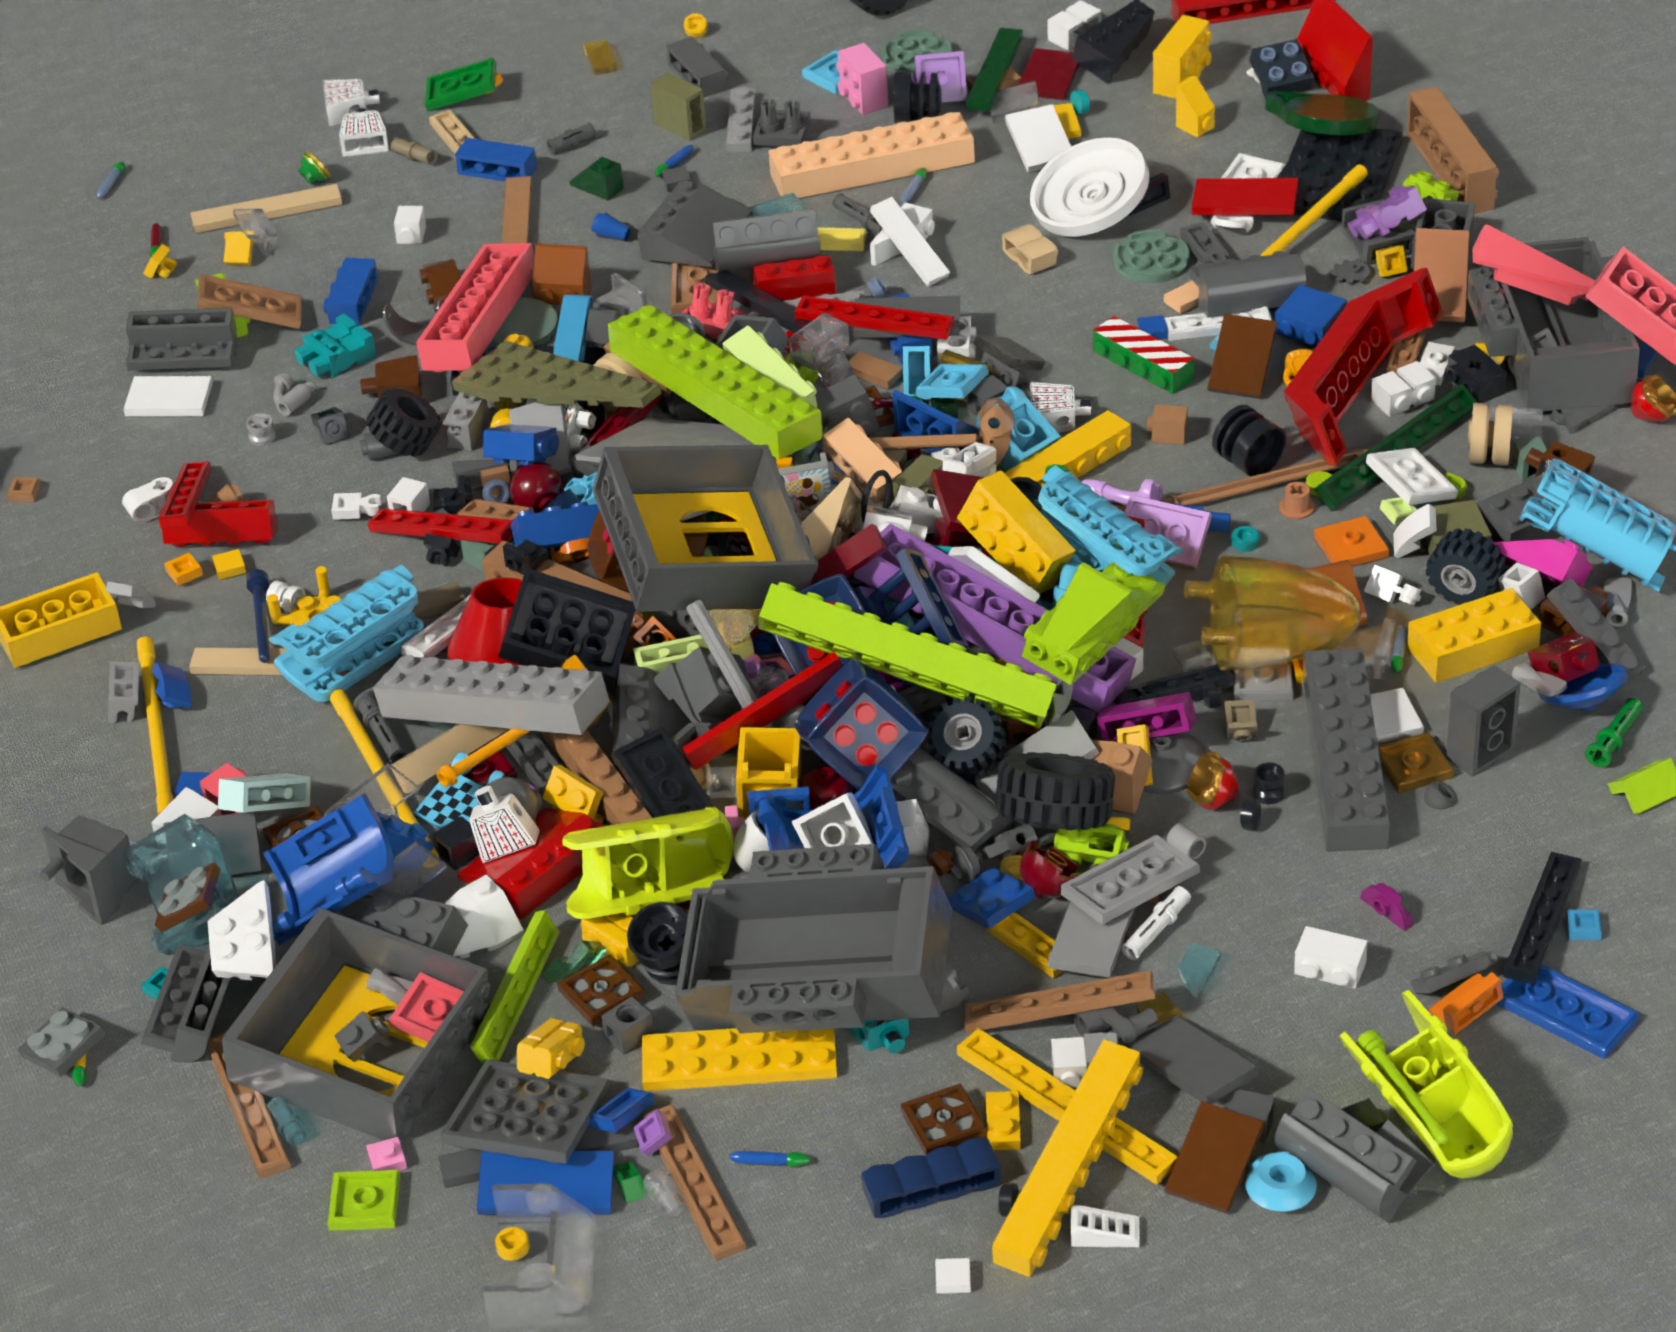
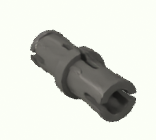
[546,122,596,155]

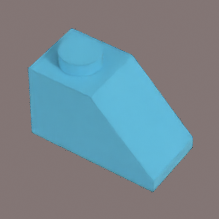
[903,346,931,400]

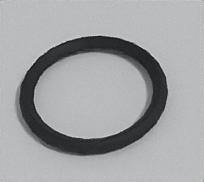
[861,470,892,523]

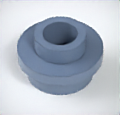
[867,277,889,298]
[483,479,510,503]

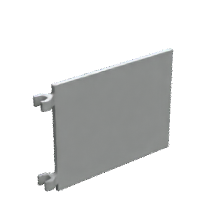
[576,417,755,463]

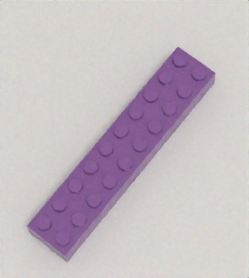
[854,523,1137,714]

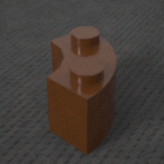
[419,259,460,311]

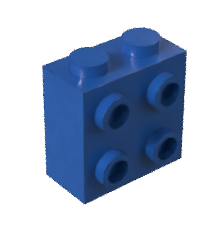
[1275,285,1347,347]
[483,424,559,465]

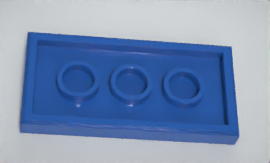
[1496,965,1639,1059]
[477,1151,614,1214]

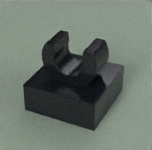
[423,533,460,567]

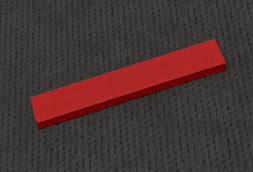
[795,295,955,340]
[158,461,212,528]
[367,508,513,544]
[682,651,843,771]

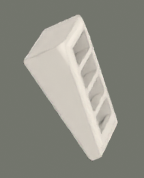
[1071,1206,1139,1247]

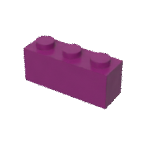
[1097,692,1197,742]

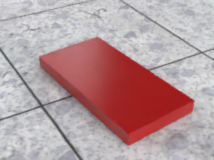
[1191,178,1298,215]

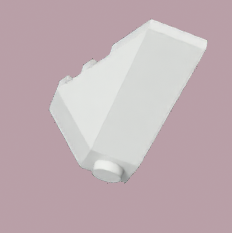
[444,874,524,959]

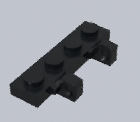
[1114,662,1234,709]

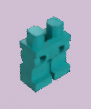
[294,314,377,378]

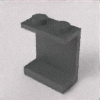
[1341,198,1415,265]

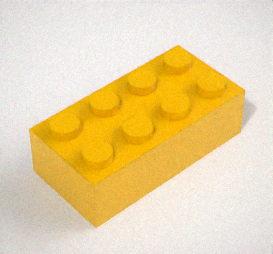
[957,470,1076,594]
[0,572,122,668]
[1407,588,1541,683]

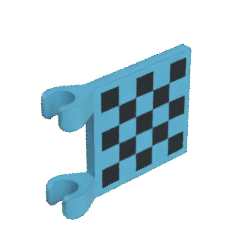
[413,752,505,829]

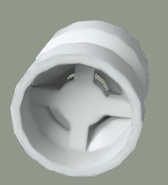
[266,580,306,613]

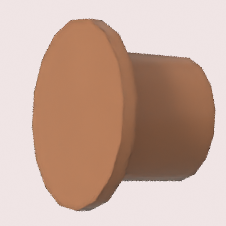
[1278,482,1315,519]

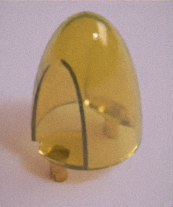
[1184,556,1362,671]

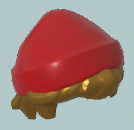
[1631,375,1676,422]
[1186,752,1239,810]

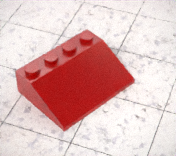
[1297,0,1373,101]
[457,808,603,920]

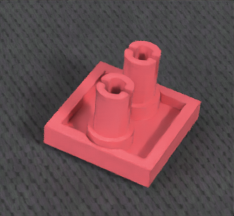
[681,283,746,339]

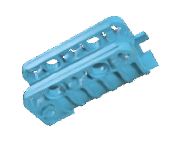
[1519,459,1676,592]
[1033,465,1184,585]
[268,564,424,702]

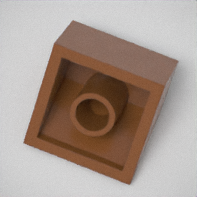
[532,243,592,305]

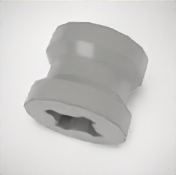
[246,413,276,446]

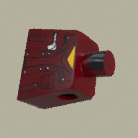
[1527,632,1600,682]

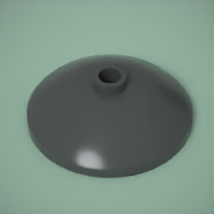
[1143,732,1206,794]

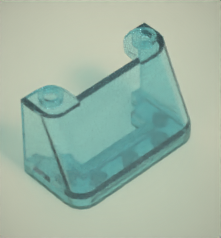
[125,814,239,956]

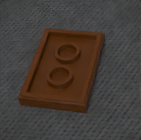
[1207,314,1278,399]
[1164,1101,1265,1214]

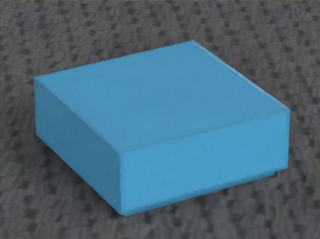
[1567,909,1602,940]

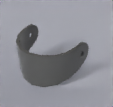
[383,299,444,345]

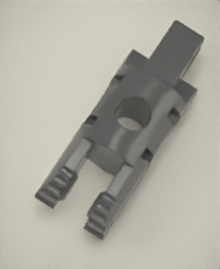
[980,824,1056,862]

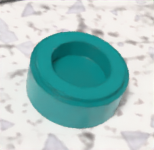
[1070,89,1090,115]
[1231,526,1260,552]

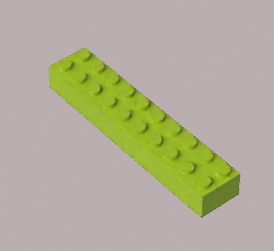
[608,304,822,460]
[758,582,1057,728]

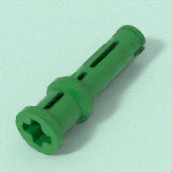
[1585,698,1644,768]

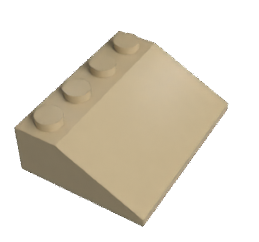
[801,477,863,560]

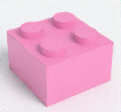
[836,43,888,115]

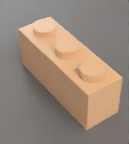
[822,418,902,504]

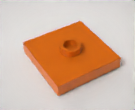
[1314,516,1389,567]

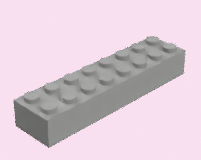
[373,655,610,735]

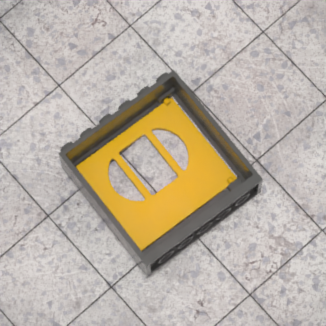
[592,445,818,612]
[222,908,490,1142]

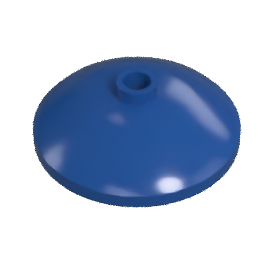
[1538,664,1628,711]

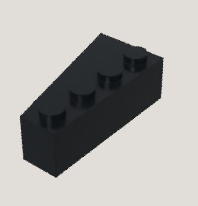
[1071,0,1155,84]

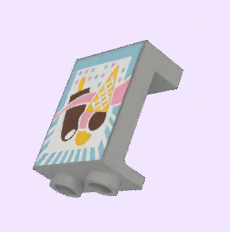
[778,452,836,519]

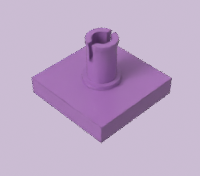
[914,51,967,103]

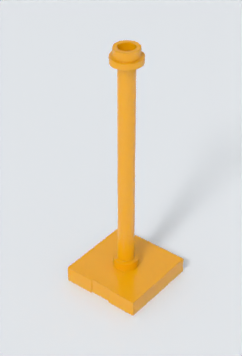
[436,655,611,787]

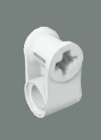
[122,477,173,524]

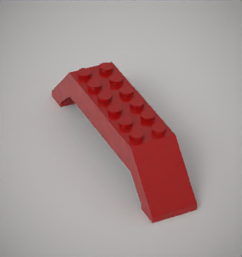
[1284,268,1443,466]

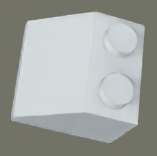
[792,792,874,848]

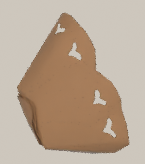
[978,397,1014,467]

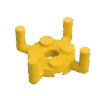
[267,566,341,626]

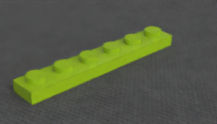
[470,910,560,1065]

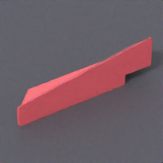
[1472,224,1595,305]

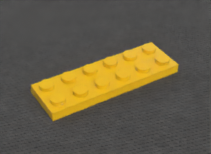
[642,1028,837,1091]

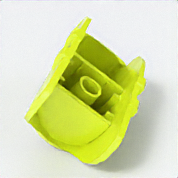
[562,807,734,919]
[1339,990,1513,1179]

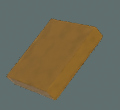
[1378,732,1454,794]

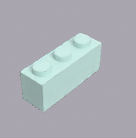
[218,773,311,812]

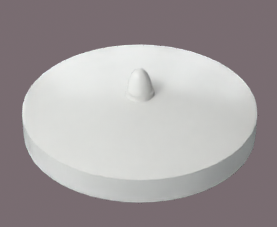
[1030,138,1149,237]

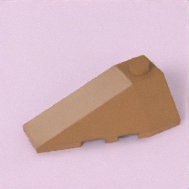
[1092,740,1153,815]

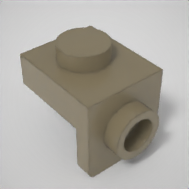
[1224,700,1258,741]

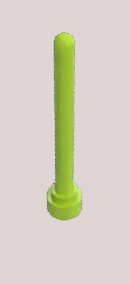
[1356,1030,1448,1145]

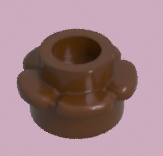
[926,847,954,876]

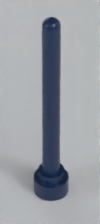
[246,569,270,663]

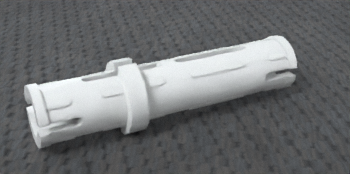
[1121,886,1191,960]

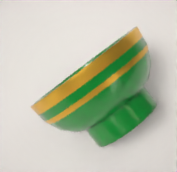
[298,151,331,184]

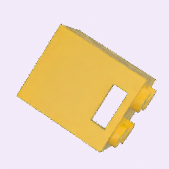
[736,727,802,821]

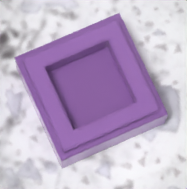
[633,1109,673,1156]

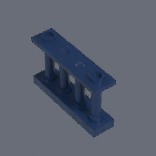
[855,548,969,686]

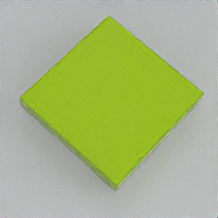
[328,1170,401,1231]

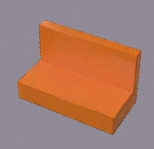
[1429,972,1504,1035]

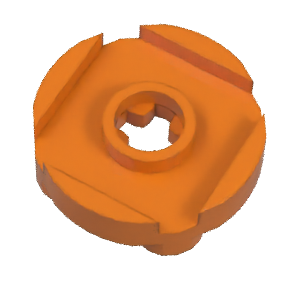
[549,538,589,566]

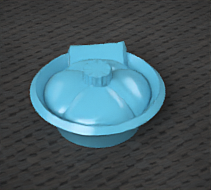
[1245,1151,1317,1212]

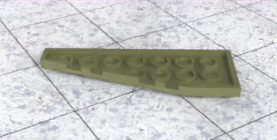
[452,341,661,408]

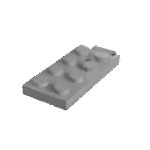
[1061,824,1206,925]

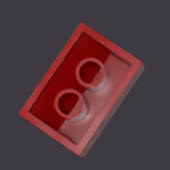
[752,256,836,301]

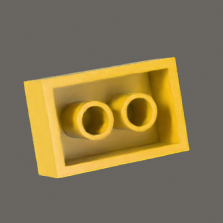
[1153,15,1212,99]

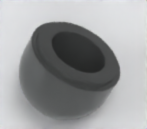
[1424,780,1456,810]

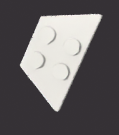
[208,880,277,980]

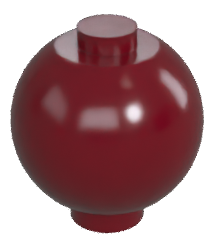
[510,462,565,513]

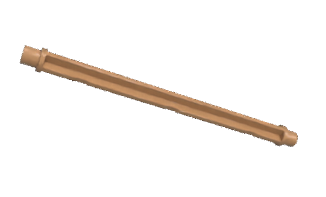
[1160,448,1368,506]

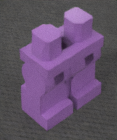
[1348,186,1427,238]

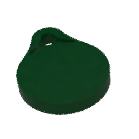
[1265,91,1379,135]

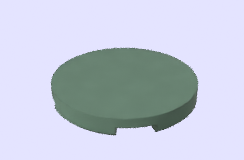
[881,29,953,77]
[1112,230,1190,283]
[489,298,558,346]

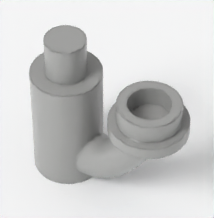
[273,373,315,416]

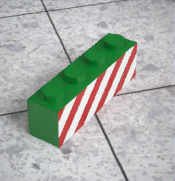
[1093,316,1194,394]

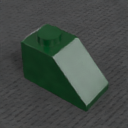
[569,157,624,201]

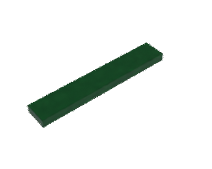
[966,28,1023,111]

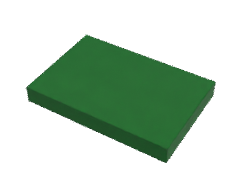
[425,58,497,111]

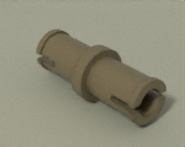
[391,137,437,165]

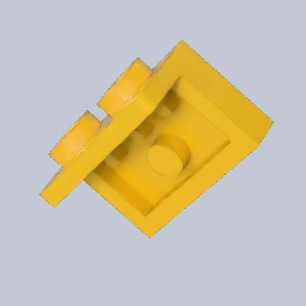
[543,765,604,824]

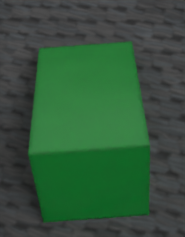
[613,1160,646,1203]

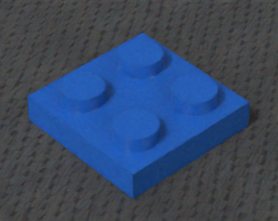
[947,867,1035,929]

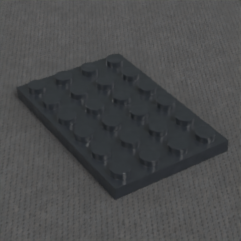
[1281,128,1403,221]

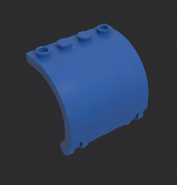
[754,765,909,869]
[263,793,394,945]

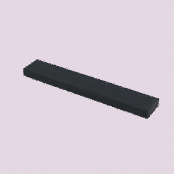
[705,271,825,339]
[1503,852,1582,985]

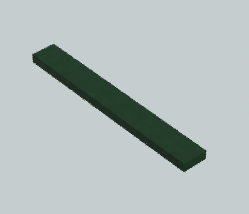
[1314,384,1478,511]

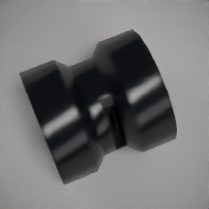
[1254,762,1285,805]

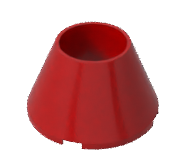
[448,577,524,666]

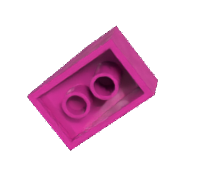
[1492,539,1593,588]

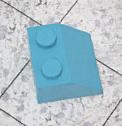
[988,397,1061,471]

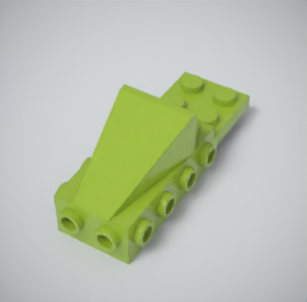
[1021,562,1166,685]

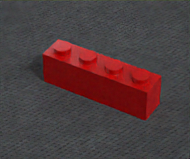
[159,499,278,547]

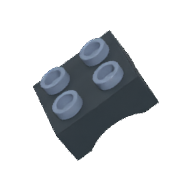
[1249,39,1314,99]

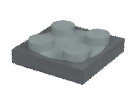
[18,1007,106,1077]

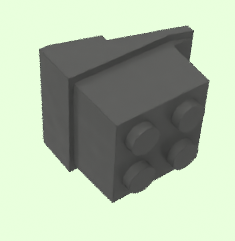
[653,647,758,728]
[40,815,137,925]

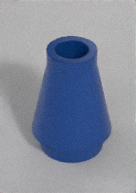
[591,212,631,241]

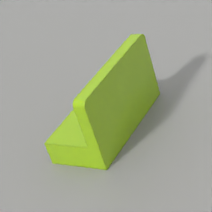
[1607,758,1676,814]

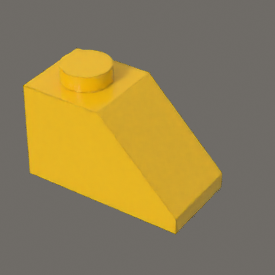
[1176,75,1215,138]

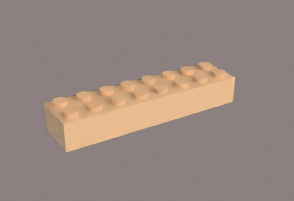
[768,112,975,201]

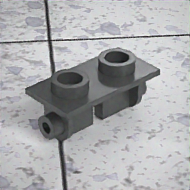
[980,349,1029,389]

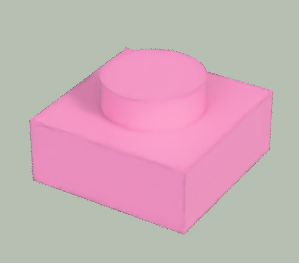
[725,805,744,841]
[366,1137,407,1171]

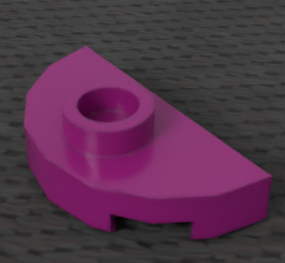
[1360,883,1413,931]

